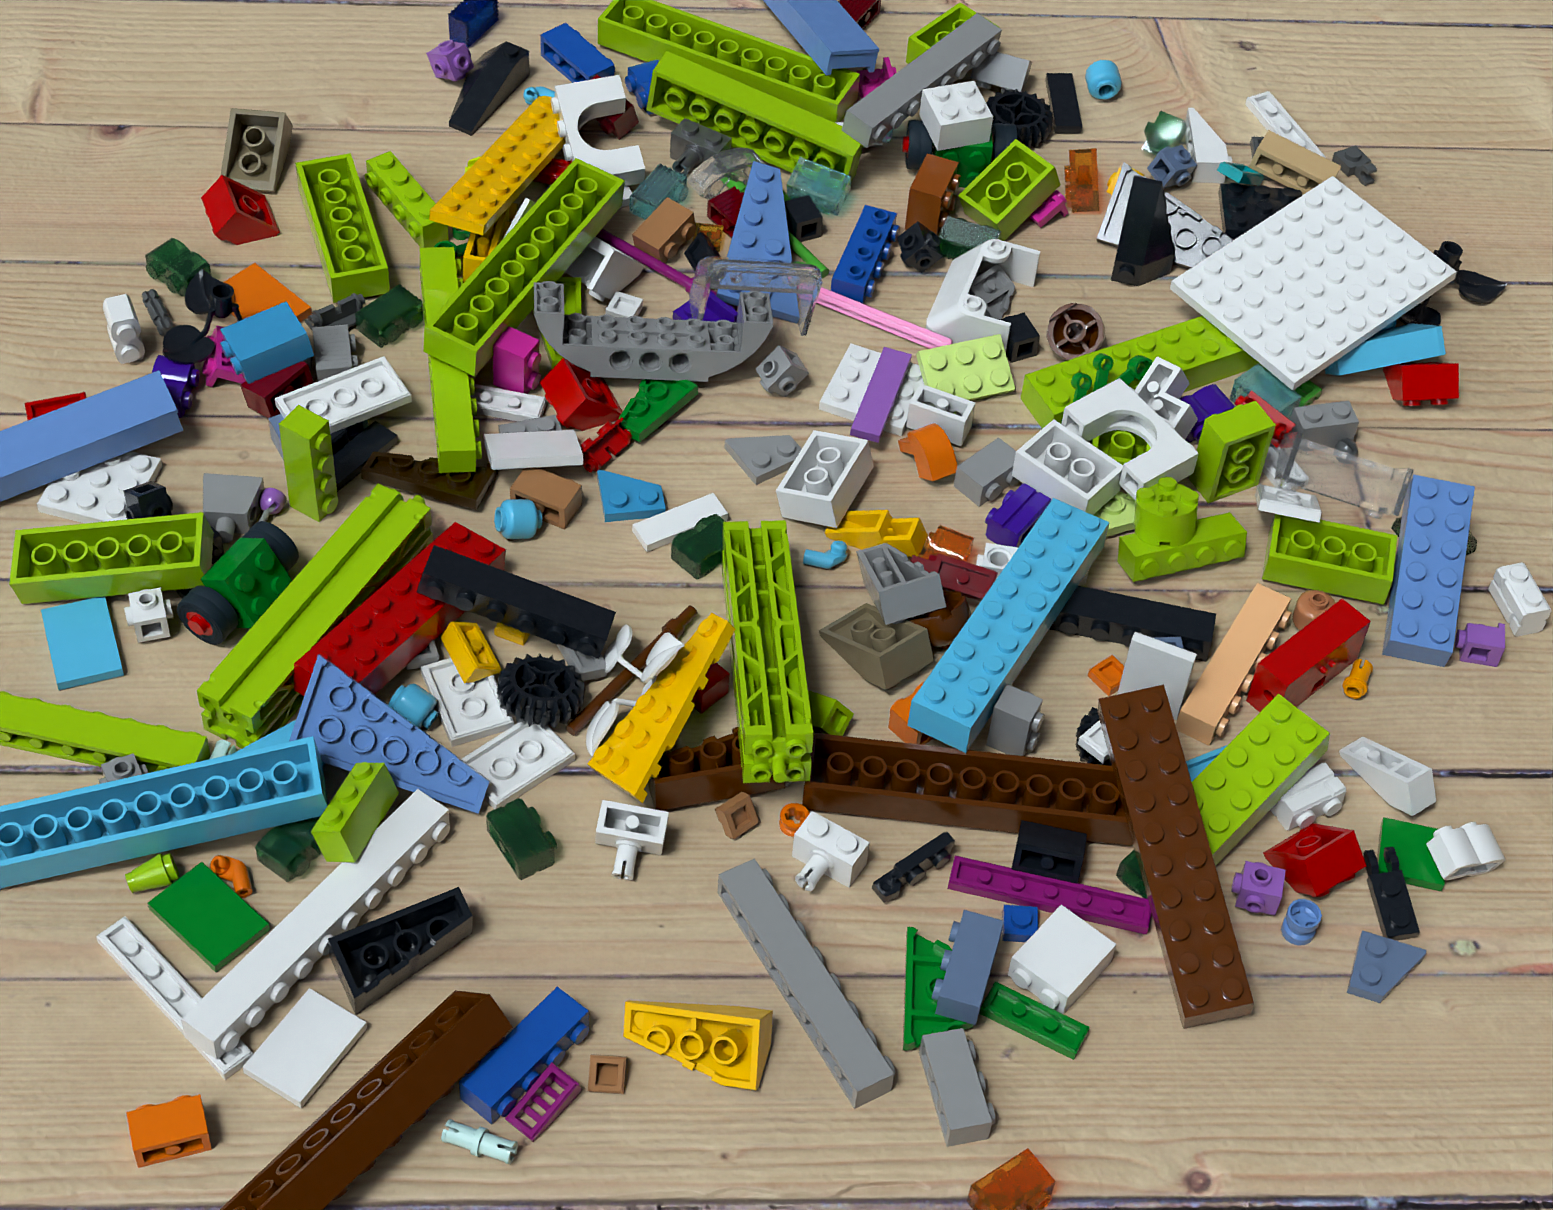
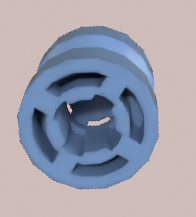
[1281,899,1322,946]

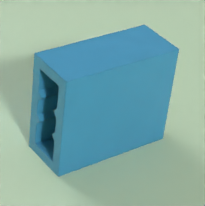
[220,302,314,384]

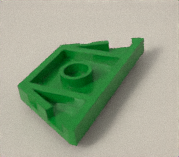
[903,927,974,1051]

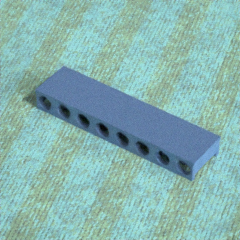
[763,0,879,75]
[0,370,183,502]

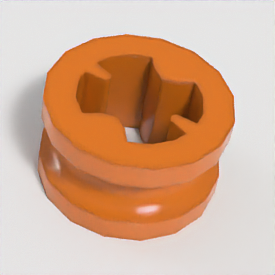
[779,803,809,837]

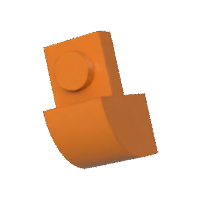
[898,423,957,481]

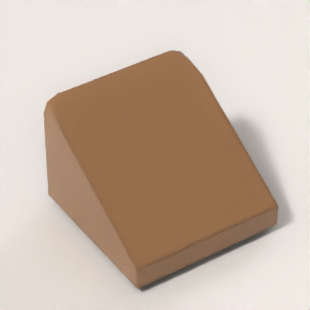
[588,1054,627,1094]

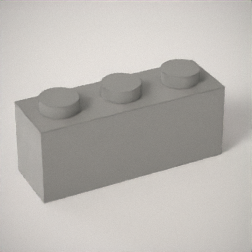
[919,1028,995,1147]

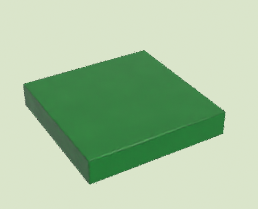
[1377,817,1445,891]

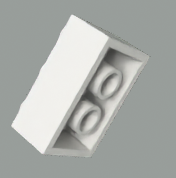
[1012,419,1123,515]
[776,430,874,528]

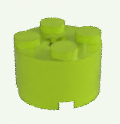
[1134,477,1199,547]

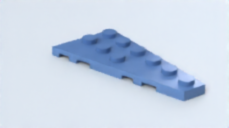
[716,161,800,324]
[289,654,490,814]

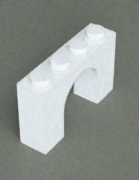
[551,75,645,186]
[1061,378,1199,501]

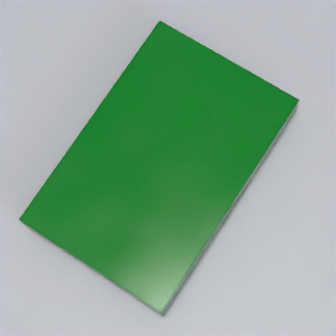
[147,862,270,972]

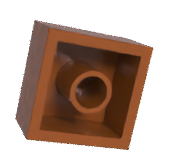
[905,153,961,235]

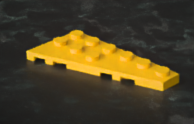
[587,612,736,803]

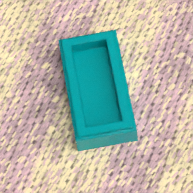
[1217,162,1264,185]

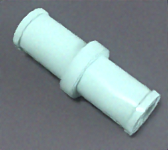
[441,1119,518,1165]

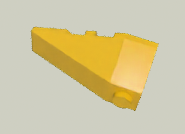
[623,1000,773,1090]

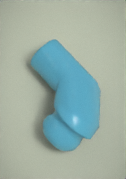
[523,86,555,105]
[803,541,848,569]

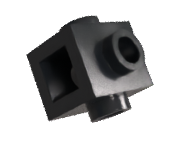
[897,221,943,273]
[123,481,173,519]

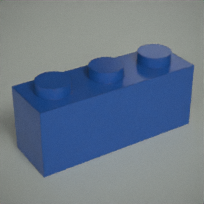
[540,22,615,83]

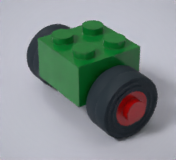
[902,120,1017,188]
[177,521,299,645]

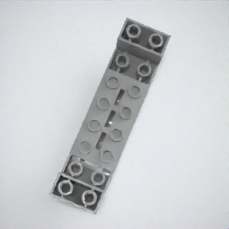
[534,281,773,382]

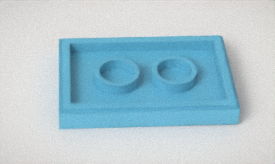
[41,596,124,690]

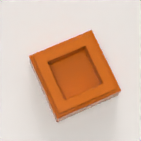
[1088,655,1124,696]

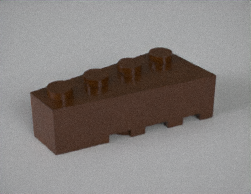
[648,727,785,810]

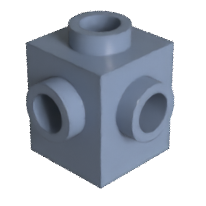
[1147,145,1197,188]

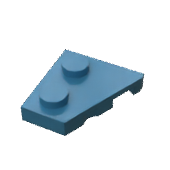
[597,470,666,522]

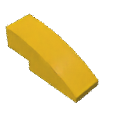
[825,510,928,557]

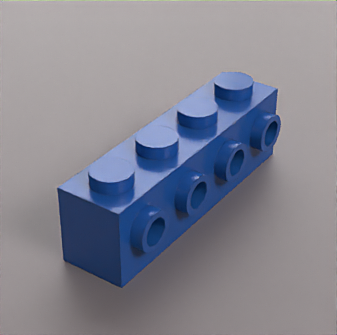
[831,205,900,304]

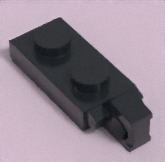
[872,832,955,903]

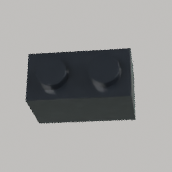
[1011,820,1087,884]

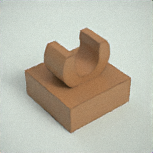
[715,792,759,840]

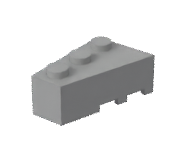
[856,543,946,625]

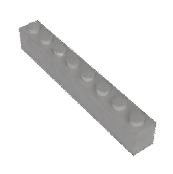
[842,13,1002,148]
[717,858,895,1109]

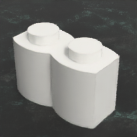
[103,294,145,364]
[1426,822,1506,880]

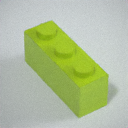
[311,762,399,862]

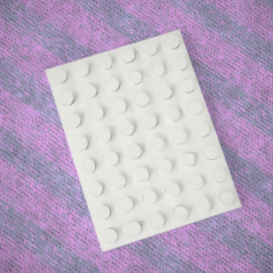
[1170,176,1457,390]

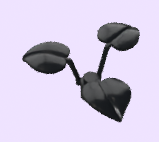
[1398,241,1507,326]
[162,269,243,364]

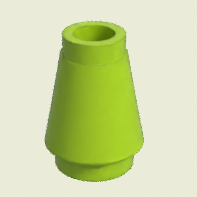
[125,853,180,893]

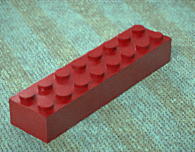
[294,522,506,696]

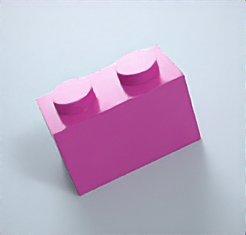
[493,326,541,394]

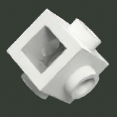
[124,587,173,643]

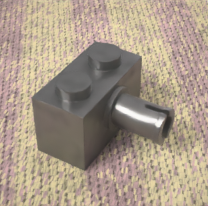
[670,118,732,178]

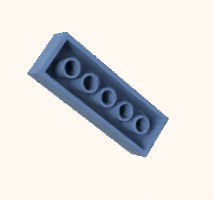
[1382,475,1475,667]

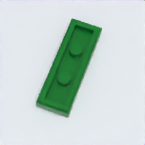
[979,981,1090,1060]

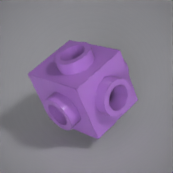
[426,40,474,81]
[1231,861,1286,916]

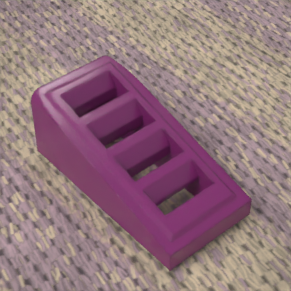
[505,1062,582,1142]

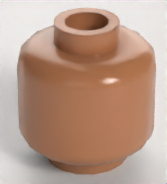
[1292,590,1335,631]

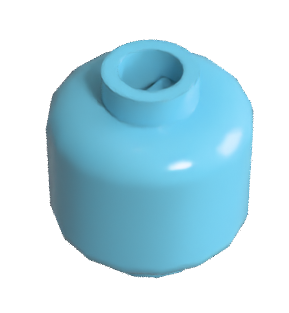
[1085,60,1122,99]
[494,499,542,539]
[388,684,439,729]

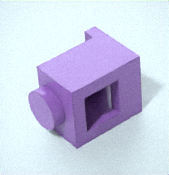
[1455,623,1505,667]

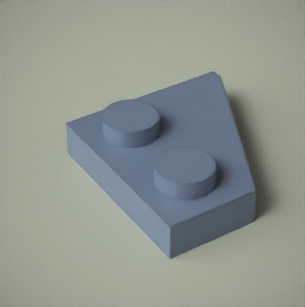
[1346,930,1427,1003]

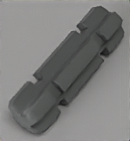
[142,289,174,336]

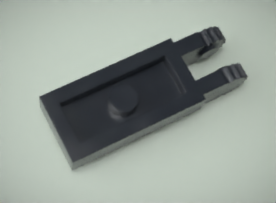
[1363,846,1420,941]

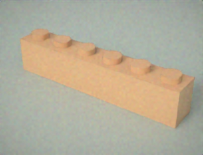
[1176,583,1292,746]

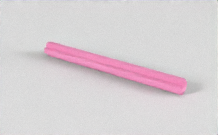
[796,279,953,349]

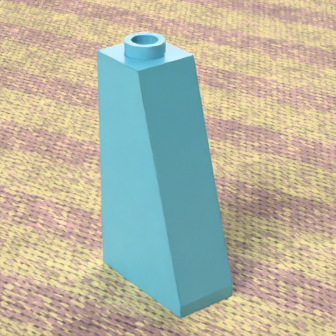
[1325,323,1446,376]

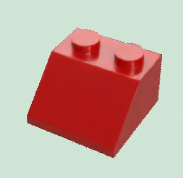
[201,175,280,245]
[540,358,623,431]
[1383,362,1459,406]
[1263,823,1367,897]

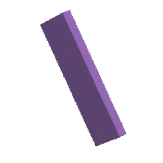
[850,347,912,443]

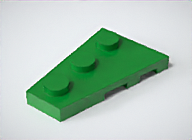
[618,379,698,442]

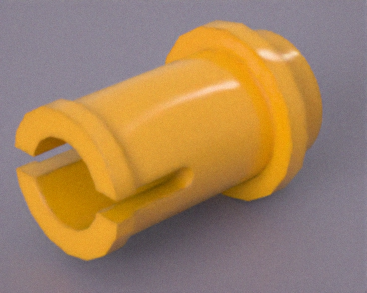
[1342,659,1373,699]

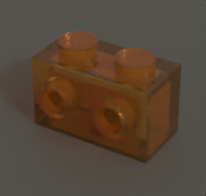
[1064,148,1099,213]

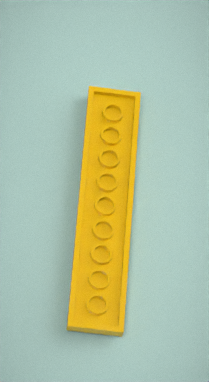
[429,96,566,236]

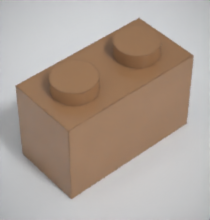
[632,197,696,263]
[510,468,582,530]

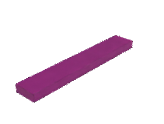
[947,855,1151,935]

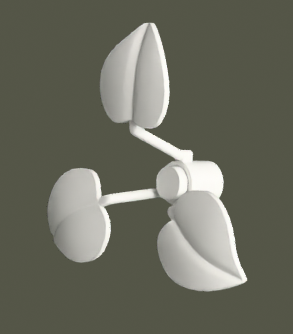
[586,624,685,756]

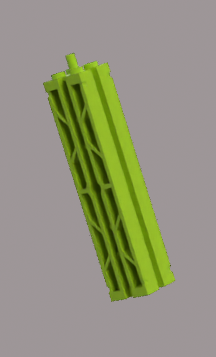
[197,483,433,748]
[722,520,813,783]

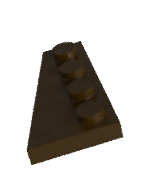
[361,452,498,510]

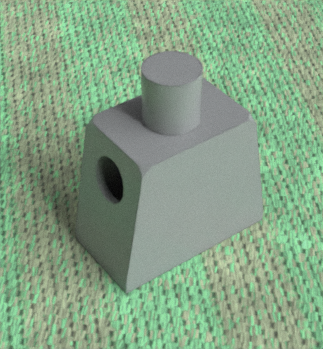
[203,473,264,543]

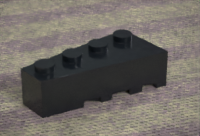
[328,887,473,1015]

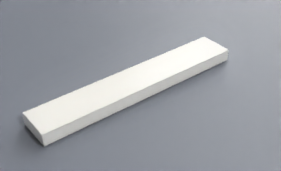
[96,916,253,1080]

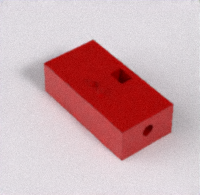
[1246,598,1371,712]

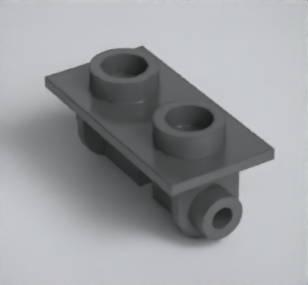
[305,293,371,330]

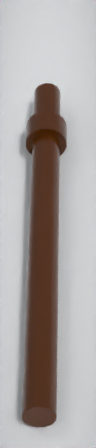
[566,605,698,736]

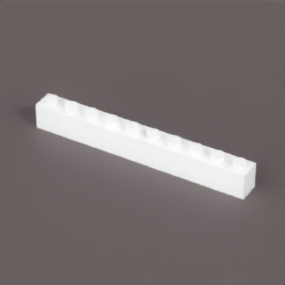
[181,789,450,1060]

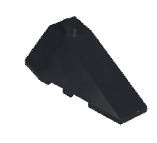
[449,41,530,136]
[1111,175,1176,286]

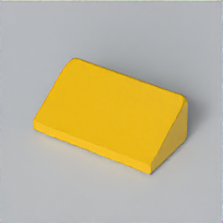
[441,622,502,683]

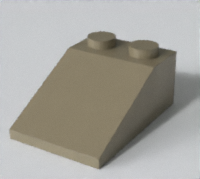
[220,108,293,193]
[819,603,934,690]

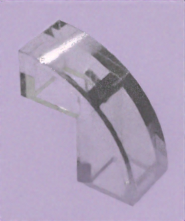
[686,148,766,199]

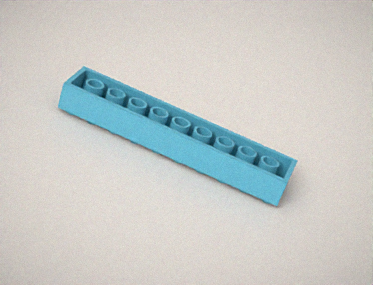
[907,498,1109,753]
[0,736,329,889]

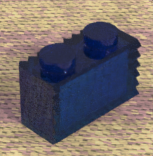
[448,0,499,48]

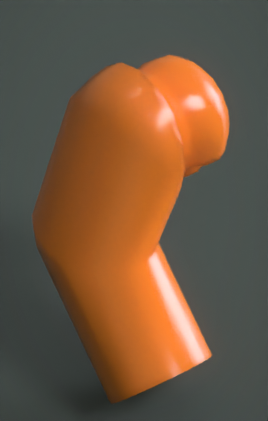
[210,855,253,898]

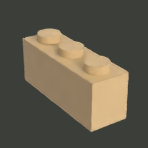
[1249,130,1341,195]

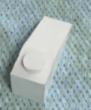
[1184,108,1232,183]
[1339,737,1436,816]

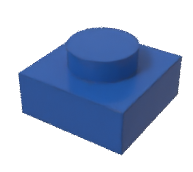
[1002,905,1038,942]

